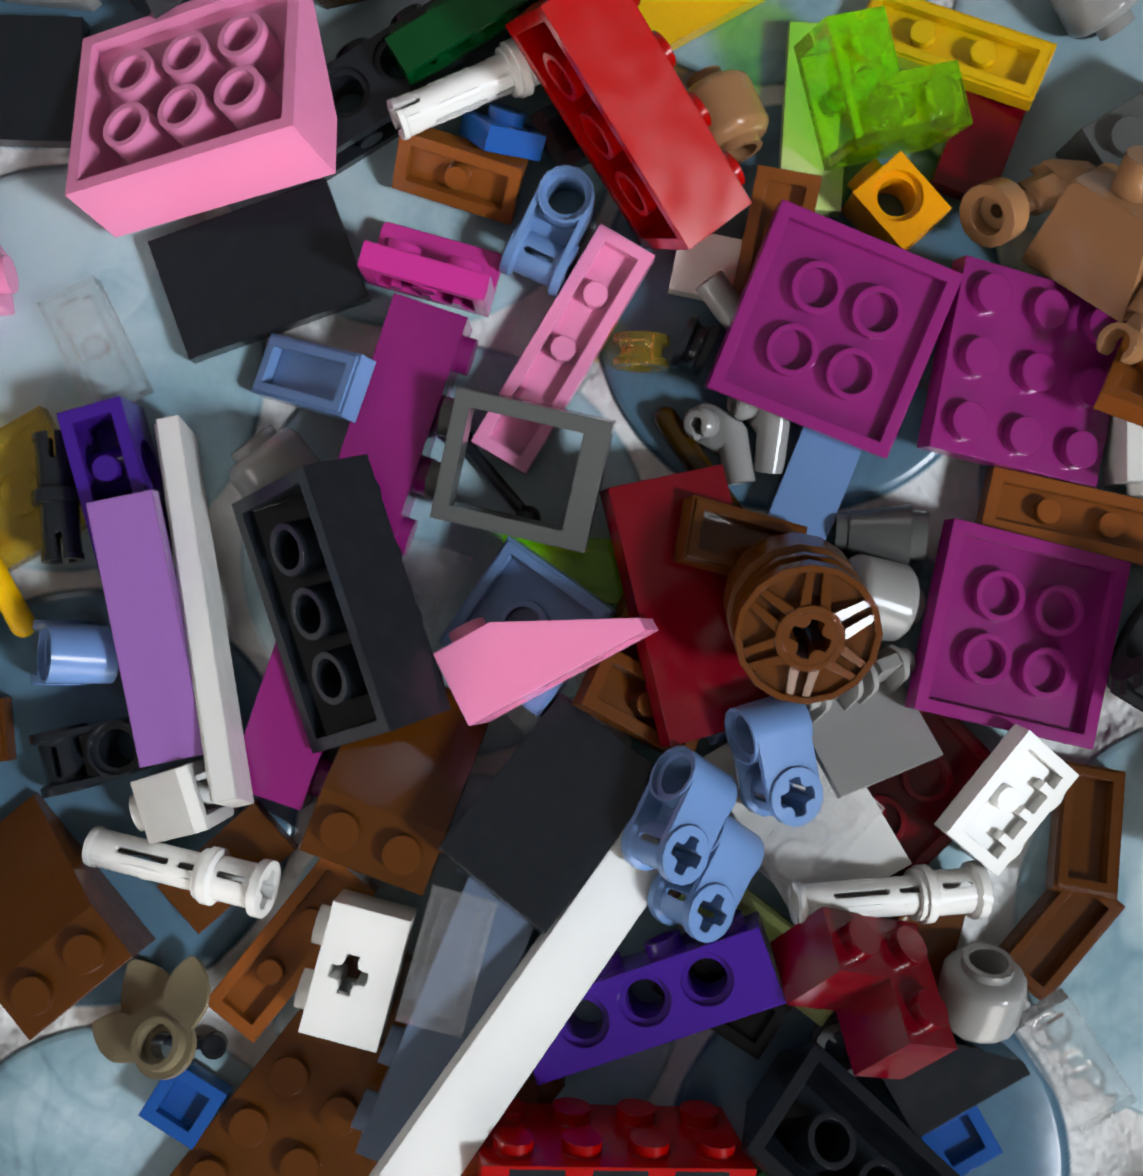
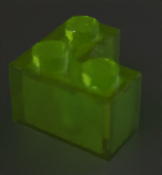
[794,6,973,171]

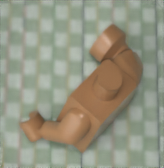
[959,145,1143,365]

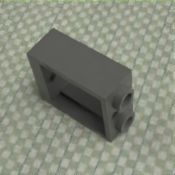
[424,386,616,553]

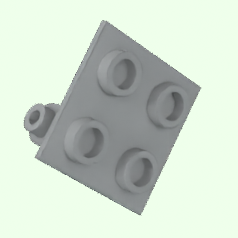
[806,644,943,799]

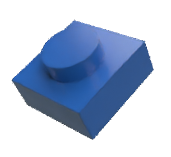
[458,103,547,161]
[138,1061,233,1150]
[920,1105,1004,1176]

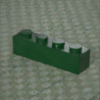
[385,0,539,88]

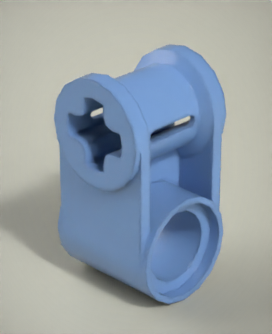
[499,165,595,298]
[30,620,119,685]
[724,696,823,827]
[621,746,738,886]
[648,815,764,943]

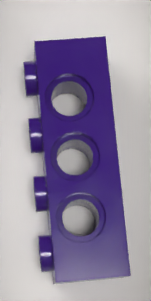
[56,396,179,589]
[533,909,786,1085]

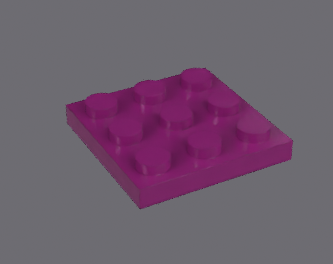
[704,199,964,459]
[916,255,1127,488]
[904,518,1131,750]

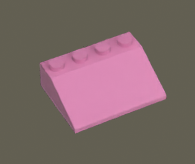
[65,0,337,238]

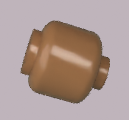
[686,65,769,164]

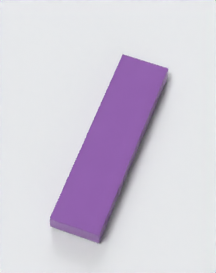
[86,489,203,768]

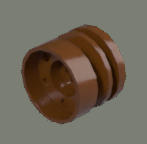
[722,532,883,705]

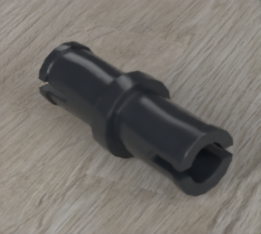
[31,430,85,565]

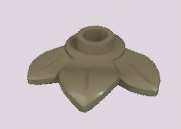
[91,956,210,1080]

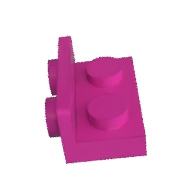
[357,222,502,317]

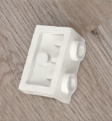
[934,723,1079,876]

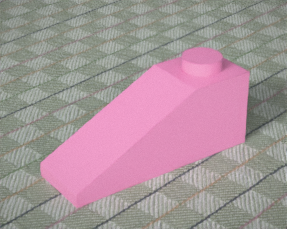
[433,617,659,726]

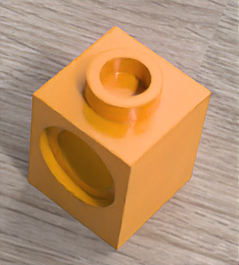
[841,151,952,251]

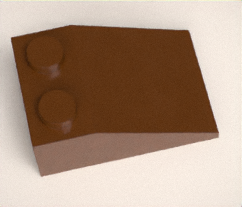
[299,686,489,896]
[0,793,155,1040]

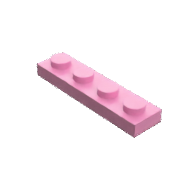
[471,223,655,476]

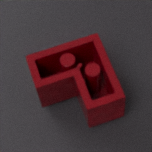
[770,907,958,1080]

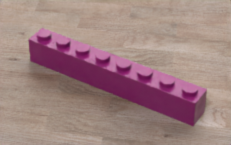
[244,293,478,811]

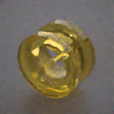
[612,331,670,373]

